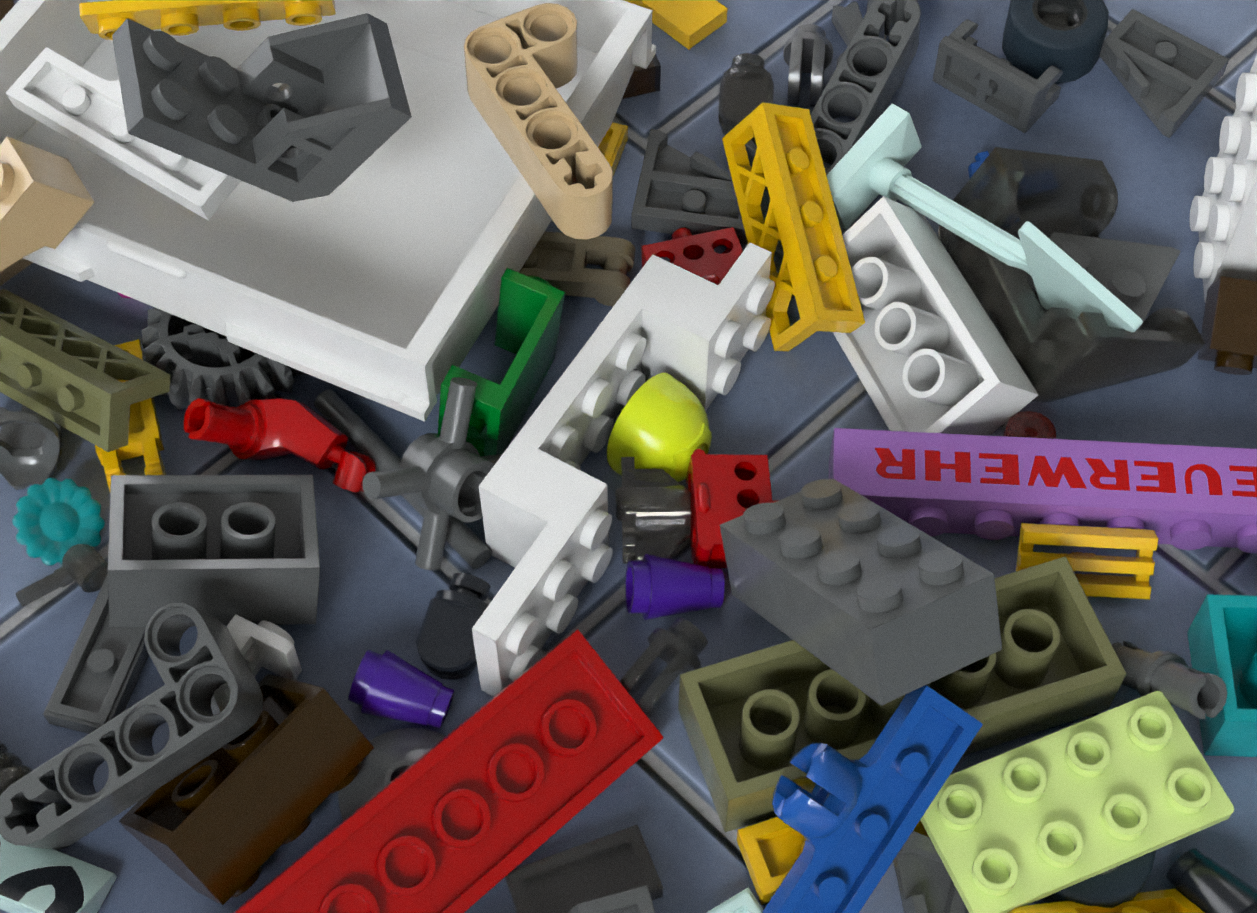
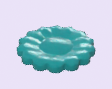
[12,477,105,566]

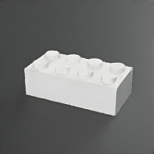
[1190,55,1257,303]

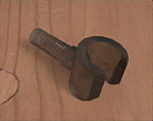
[15,544,108,607]

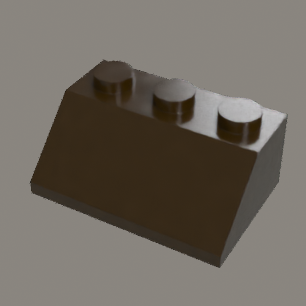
[119,674,374,905]

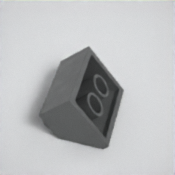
[108,475,320,628]

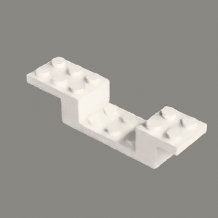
[472,242,775,697]

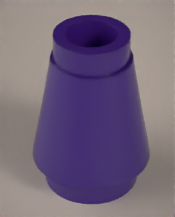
[625,554,725,620]
[348,650,455,729]

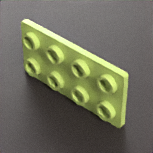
[920,691,1234,913]

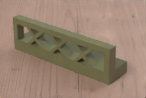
[0,289,170,452]

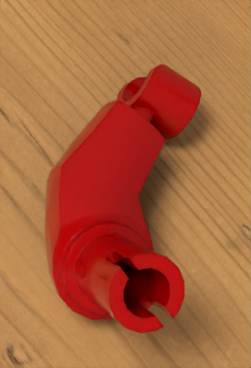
[183,398,376,492]

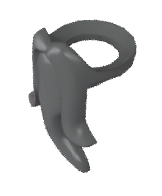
[0,405,62,490]

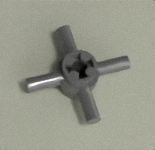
[362,377,503,570]

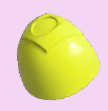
[607,373,712,486]

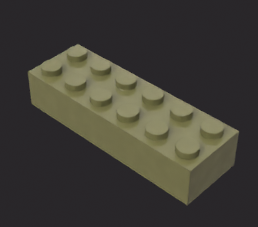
[678,556,1126,833]

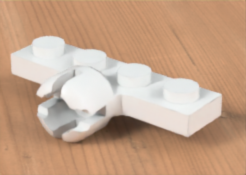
[6,47,241,221]

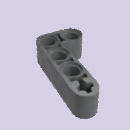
[745,0,921,175]
[0,603,263,850]

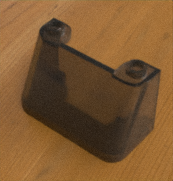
[938,147,1206,403]

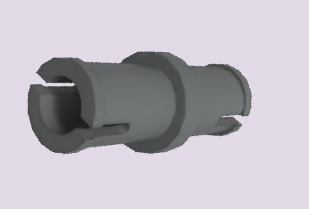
[1112,641,1227,719]

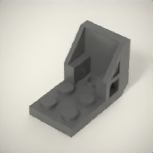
[112,13,412,202]

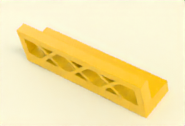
[722,102,865,352]

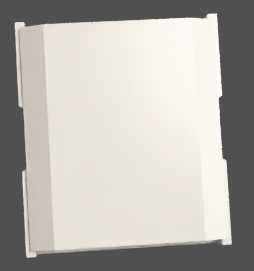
[0,0,656,422]

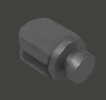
[783,24,833,105]

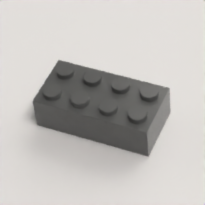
[720,478,1002,706]

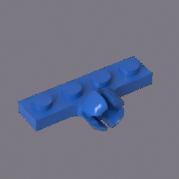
[762,685,983,913]

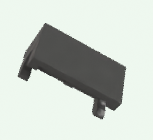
[932,19,1063,133]

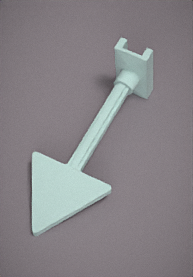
[826,103,1143,333]

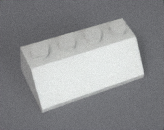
[833,196,1039,435]

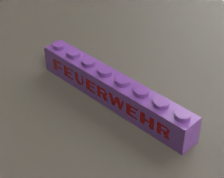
[828,428,1257,553]

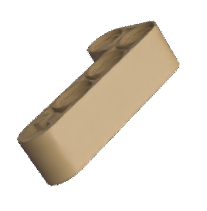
[464,3,613,240]

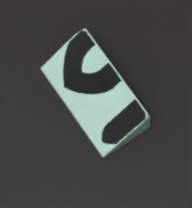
[0,834,117,913]

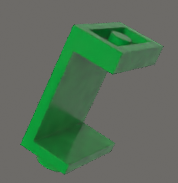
[438,268,565,456]

